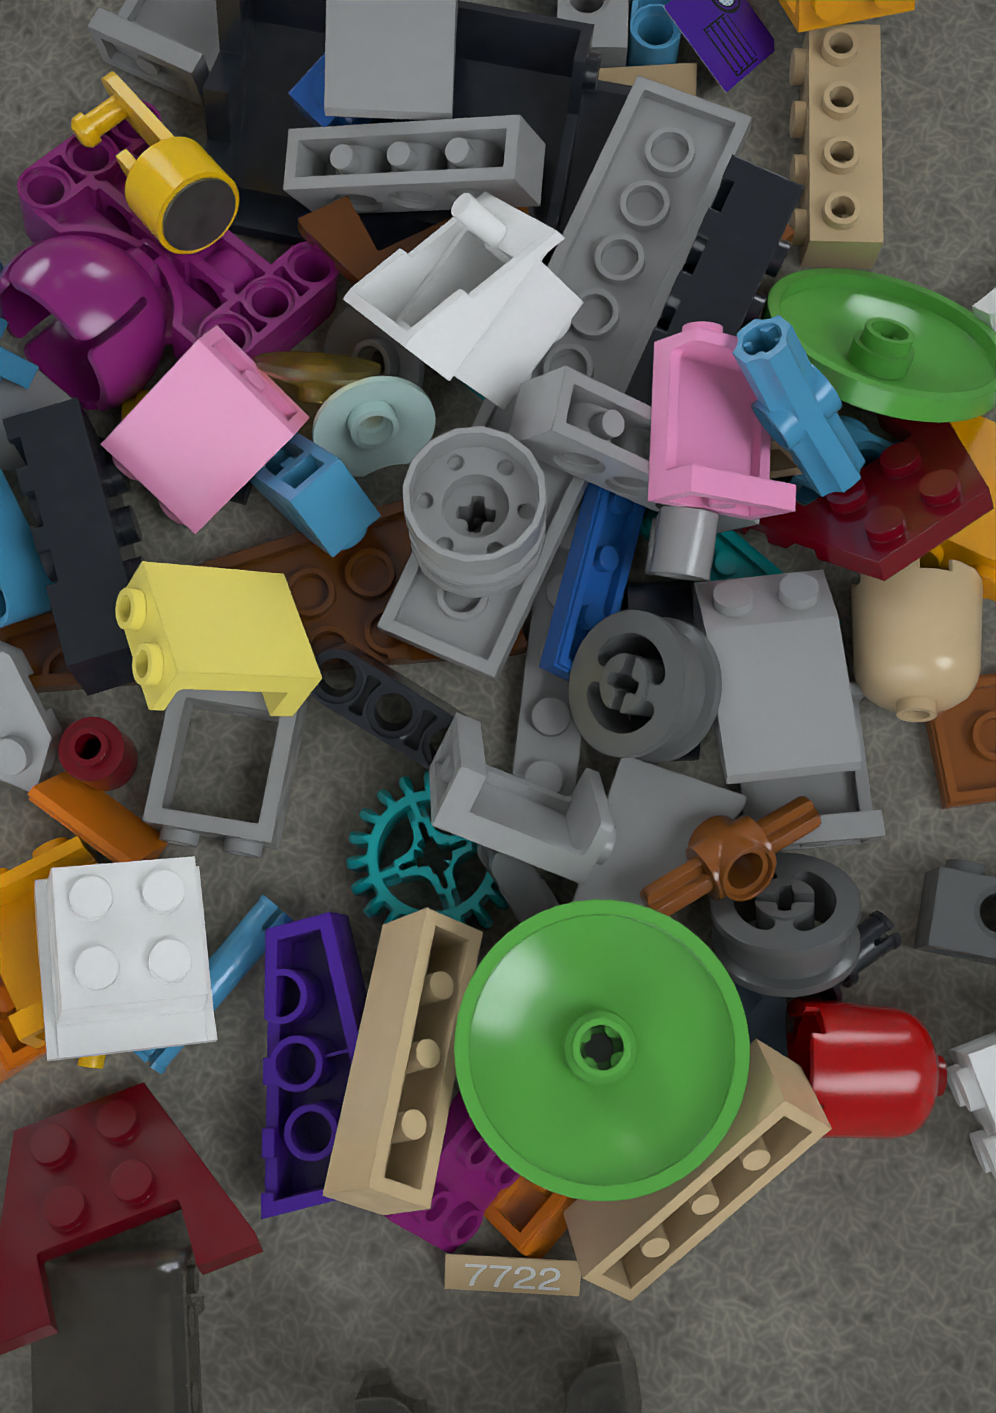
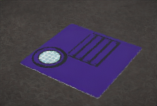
[664,0,775,92]

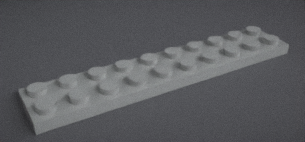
[377,75,752,682]

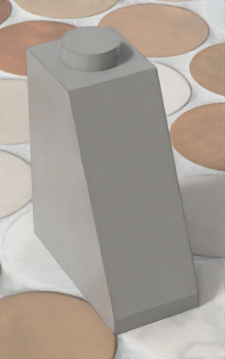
[572,758,747,906]

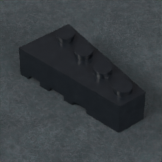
[625,154,805,407]
[2,397,145,696]

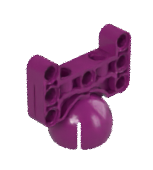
[0,100,339,411]

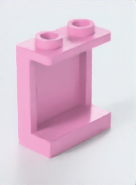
[648,321,796,520]
[101,325,310,534]

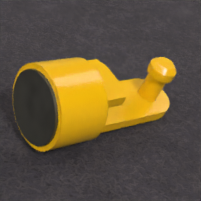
[71,71,239,254]

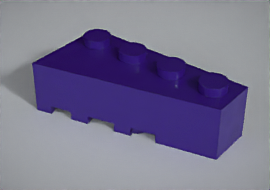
[261,912,367,1219]

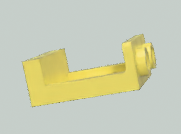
[115,561,322,717]

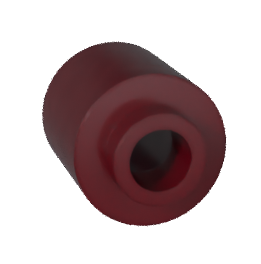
[58,717,138,791]

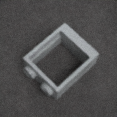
[142,689,309,858]

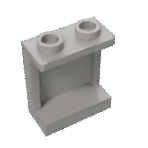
[87,0,220,107]
[737,682,885,851]
[429,712,617,885]

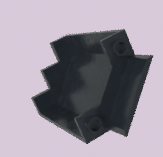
[203,0,632,266]

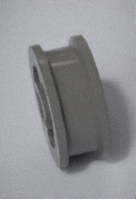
[569,610,722,762]
[710,853,861,997]

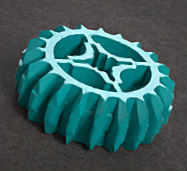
[346,771,509,930]

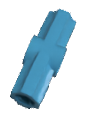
[732,315,866,497]

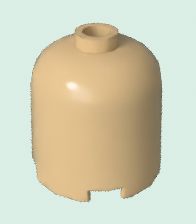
[851,558,983,722]

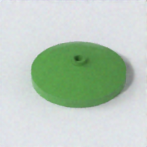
[761,268,996,423]
[454,899,750,1201]

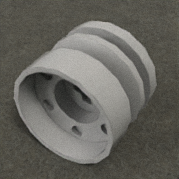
[402,426,547,598]

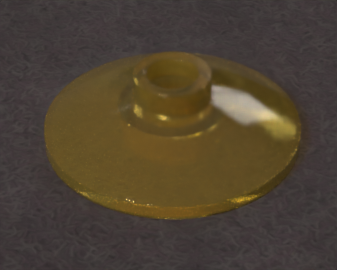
[254,351,381,403]

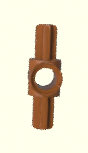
[639,796,822,916]

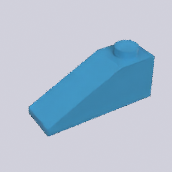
[249,432,381,557]

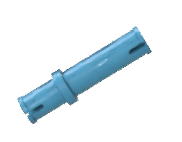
[133,894,294,1074]

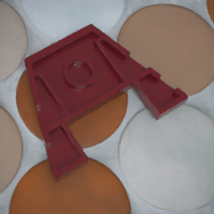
[733,413,994,581]
[0,1082,263,1355]

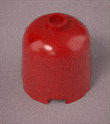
[787,997,947,1139]

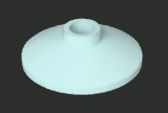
[312,376,436,477]

